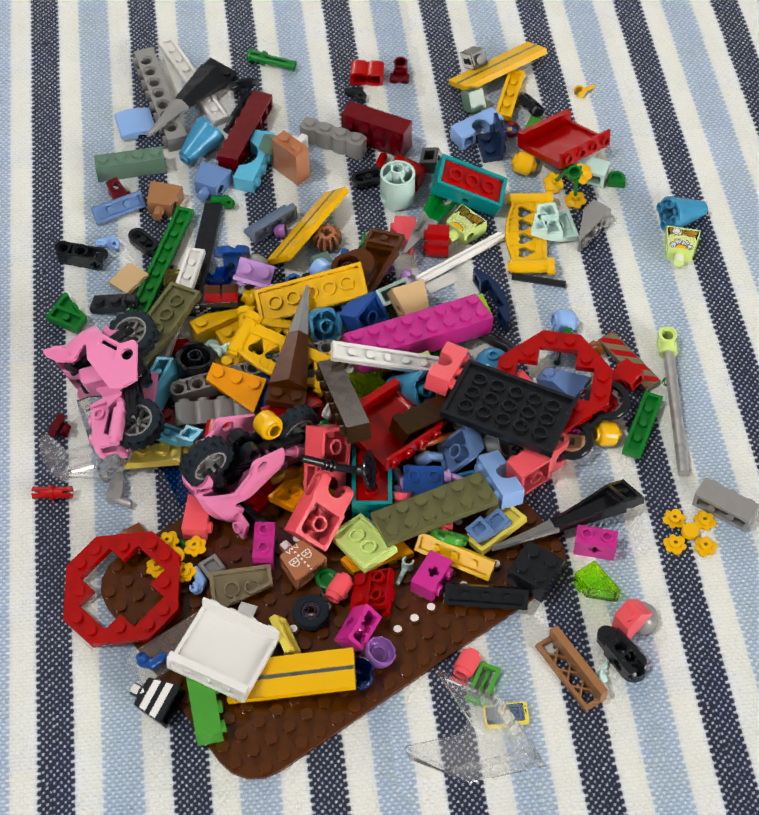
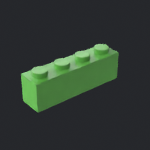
[186,677,227,746]

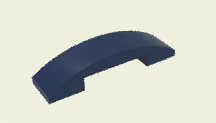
[472,268,510,332]

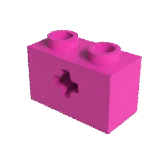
[252,522,277,570]
[573,525,618,561]
[411,550,454,602]
[334,604,382,652]

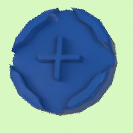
[214,245,250,277]

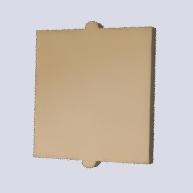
[108,263,149,294]

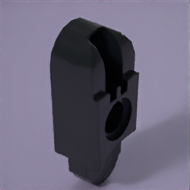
[596,625,647,683]

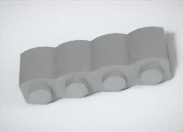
[300,117,367,160]
[174,395,251,428]

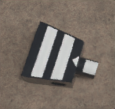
[130,678,186,728]

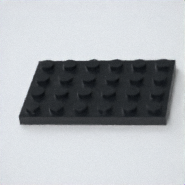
[439,359,578,458]

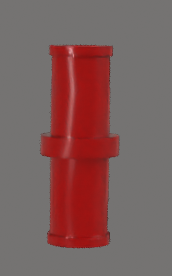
[31,485,74,500]

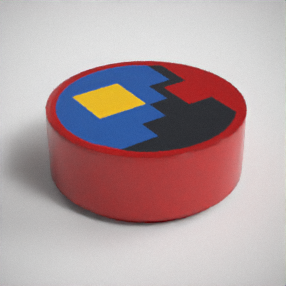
[503,121,520,138]

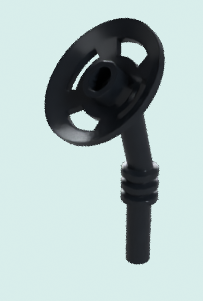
[223,78,259,133]
[300,449,376,490]

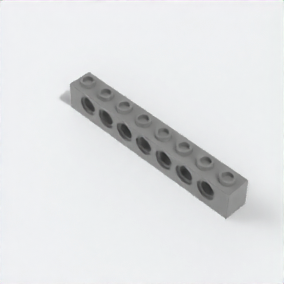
[132,47,187,152]

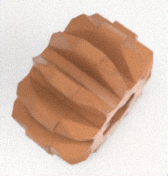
[312,223,342,252]

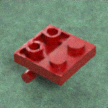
[349,568,395,616]

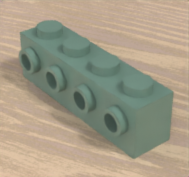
[94,146,167,182]

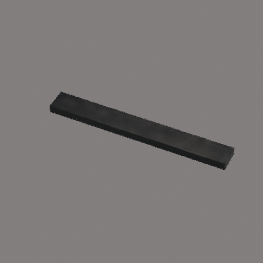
[188,203,223,317]

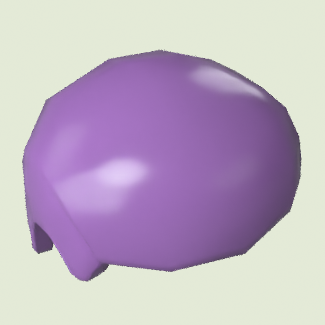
[364,637,396,669]

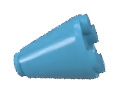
[656,196,708,230]

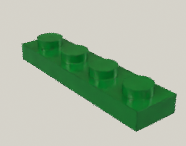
[622,391,663,460]

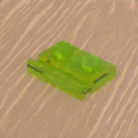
[347,372,386,397]

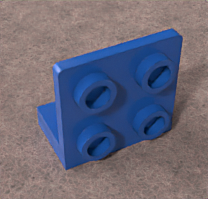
[403,466,443,497]

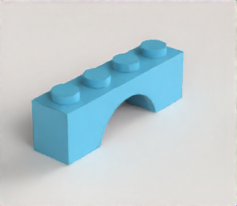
[233,129,275,193]

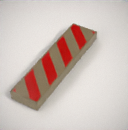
[598,331,661,392]

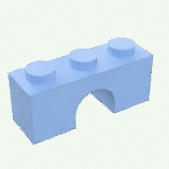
[450,107,504,150]
[474,450,525,510]

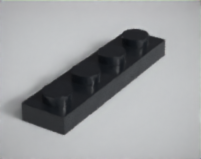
[444,582,529,610]

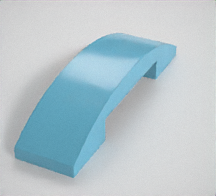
[146,414,204,447]

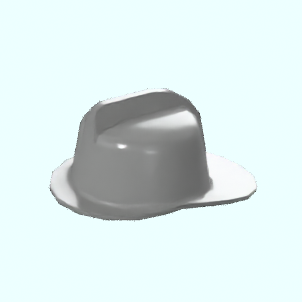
[483,434,510,460]

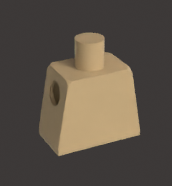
[387,279,429,317]

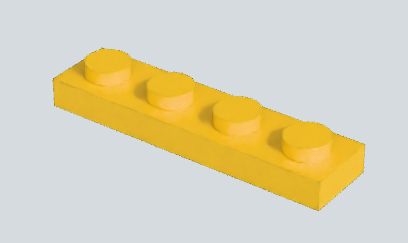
[496,69,525,121]
[414,532,497,581]

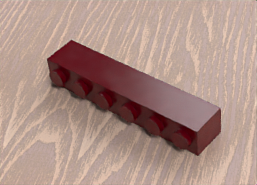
[216,90,273,172]

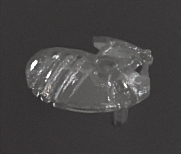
[40,396,134,483]

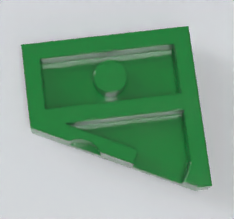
[46,292,88,334]

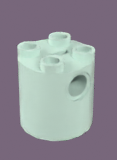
[380,160,415,212]

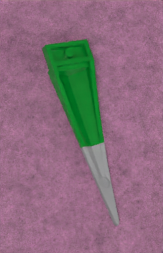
[402,193,458,255]

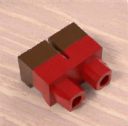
[204,284,240,307]

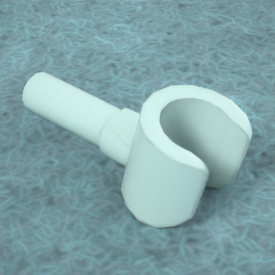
[395,556,414,585]
[595,659,610,683]

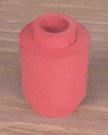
[325,572,354,604]
[453,648,481,681]

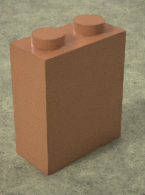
[272,131,310,186]

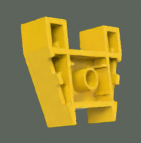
[189,306,263,367]

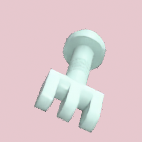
[205,339,230,358]

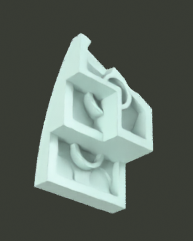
[531,202,579,241]

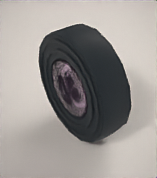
[292,594,330,631]

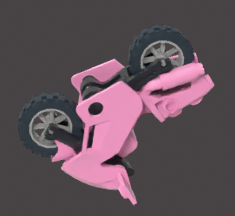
[43,309,165,459]
[179,404,320,540]

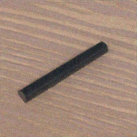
[511,273,566,288]

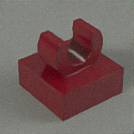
[47,413,71,438]

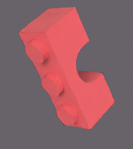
[424,341,469,396]

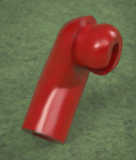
[375,153,388,168]

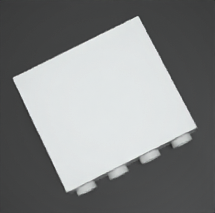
[167,597,280,703]

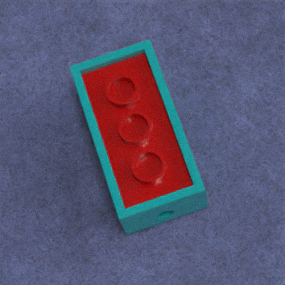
[429,154,508,217]
[352,443,392,517]

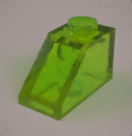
[573,560,621,602]

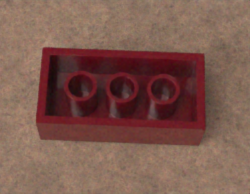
[341,101,412,157]

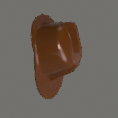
[331,248,374,276]

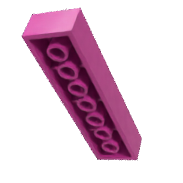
[343,294,494,375]

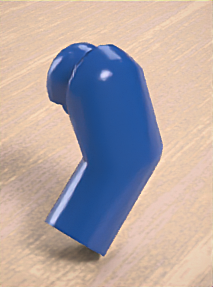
[136,652,167,670]

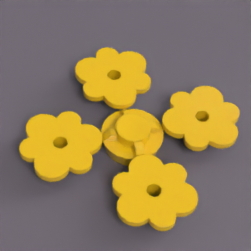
[663,509,717,557]
[146,531,206,583]

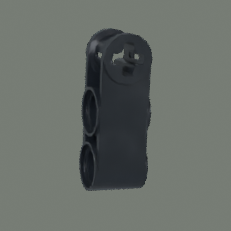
[55,241,109,271]

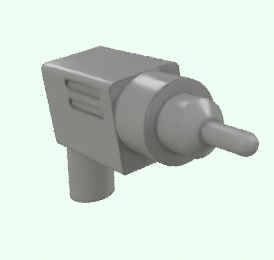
[106,466,132,508]

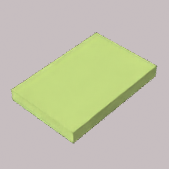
[332,513,398,573]

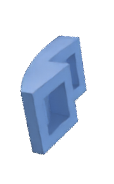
[465,507,512,543]

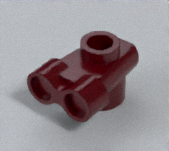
[390,57,410,84]
[106,177,130,200]

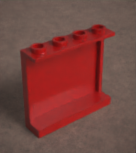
[517,109,610,169]
[355,378,444,472]

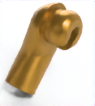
[270,465,299,485]

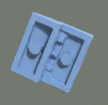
[114,108,156,140]

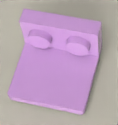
[233,256,276,290]

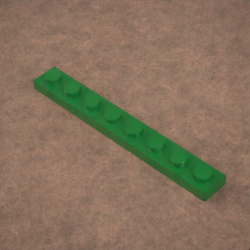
[129,206,194,314]

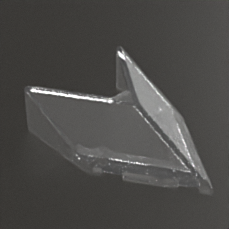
[405,670,547,783]

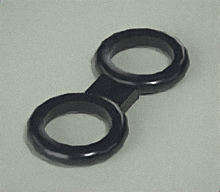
[558,380,631,460]

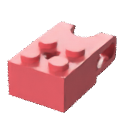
[303,424,351,491]
[505,432,569,496]
[284,470,354,552]

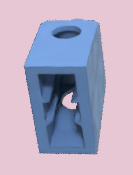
[194,161,233,201]

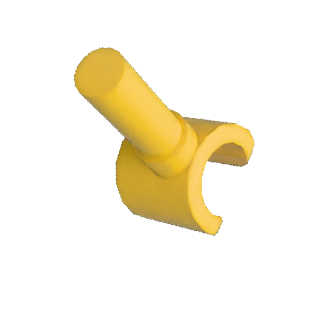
[574,84,595,98]

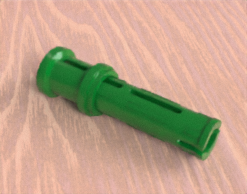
[246,47,297,71]

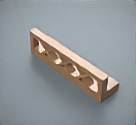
[535,626,608,712]

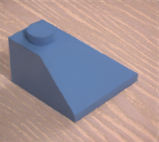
[536,367,592,398]
[437,425,484,473]

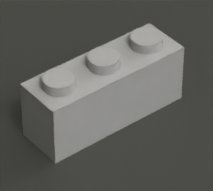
[692,477,759,532]

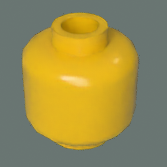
[510,151,537,176]
[253,410,283,440]
[592,421,622,446]

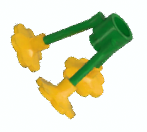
[543,163,592,210]

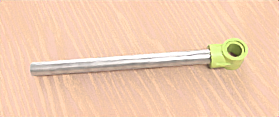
[656,326,690,477]

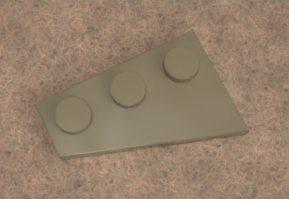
[208,564,273,607]

